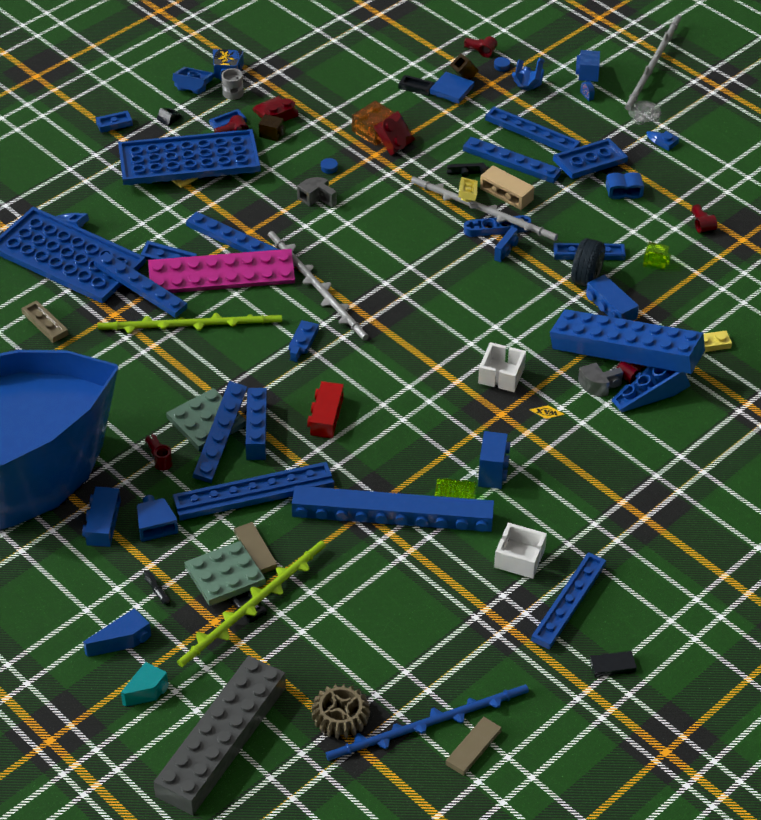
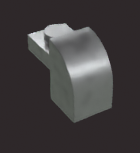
[297,177,337,208]
[578,363,623,397]

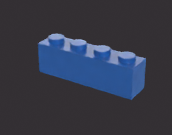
[246,388,267,460]

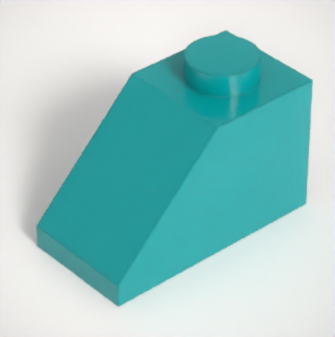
[121,662,169,707]

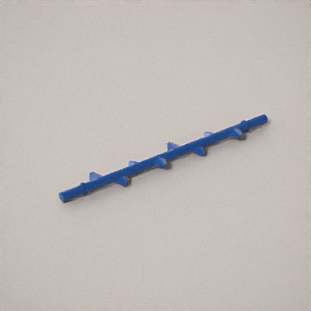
[325,684,529,761]

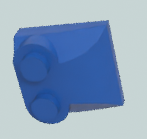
[172,67,215,94]

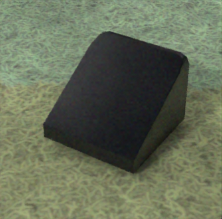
[157,108,182,126]

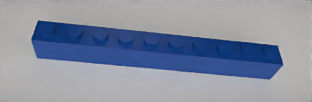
[292,486,494,532]

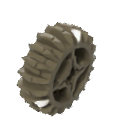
[311,684,370,740]

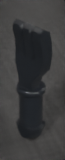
[144,570,171,605]

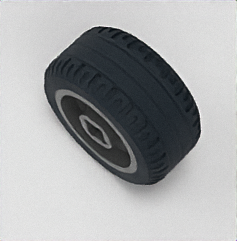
[571,238,605,287]

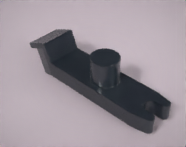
[447,163,489,178]

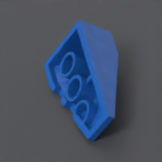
[612,366,691,412]

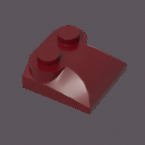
[253,96,299,122]
[373,111,415,156]

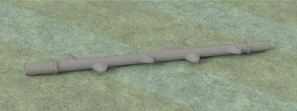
[625,15,682,110]
[411,176,558,241]
[268,231,369,341]

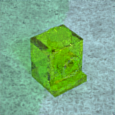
[643,242,672,268]

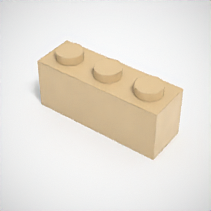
[480,165,534,210]

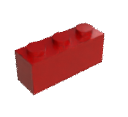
[307,381,344,438]

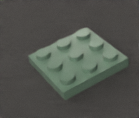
[166,388,246,451]
[184,541,266,606]

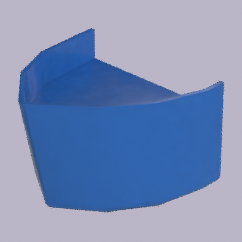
[0,350,118,530]

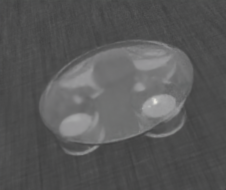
[628,101,661,125]

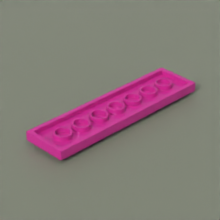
[148,249,295,293]

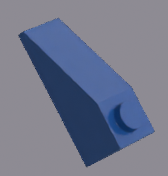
[83,608,151,657]

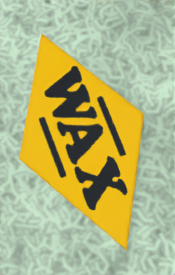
[529,405,565,419]

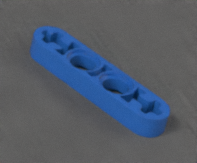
[464,215,531,237]

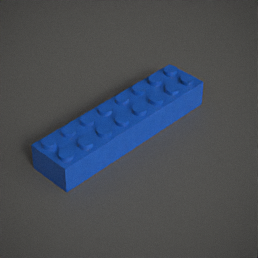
[550,309,705,374]

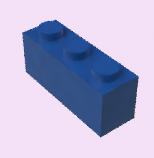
[575,50,600,82]
[586,275,639,321]
[82,487,121,547]

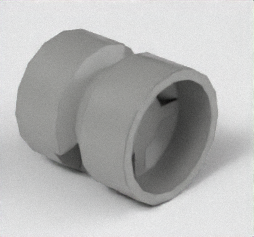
[222,68,244,100]

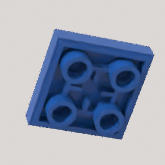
[430,72,474,104]

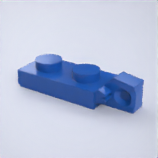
[289,320,319,362]

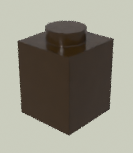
[450,53,479,80]
[259,114,286,142]

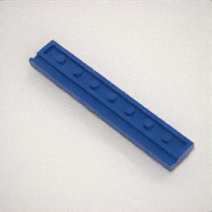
[173,462,334,520]

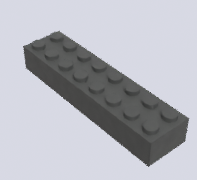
[153,655,286,816]

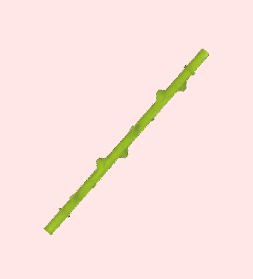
[97,313,282,334]
[177,541,326,667]

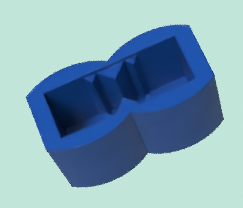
[605,172,644,199]

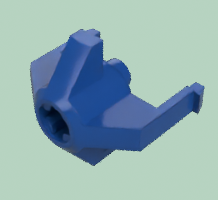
[512,58,545,90]

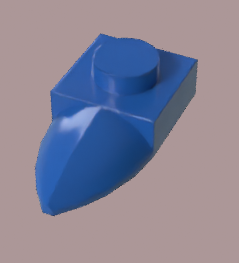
[646,131,679,151]
[56,213,90,228]

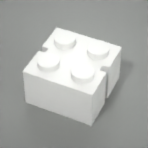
[478,342,526,392]
[494,523,547,579]

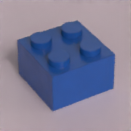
[478,431,511,489]

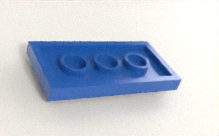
[553,138,628,179]

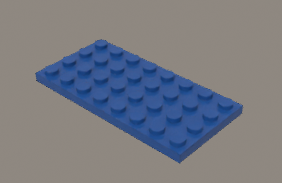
[118,129,261,185]
[0,207,146,304]

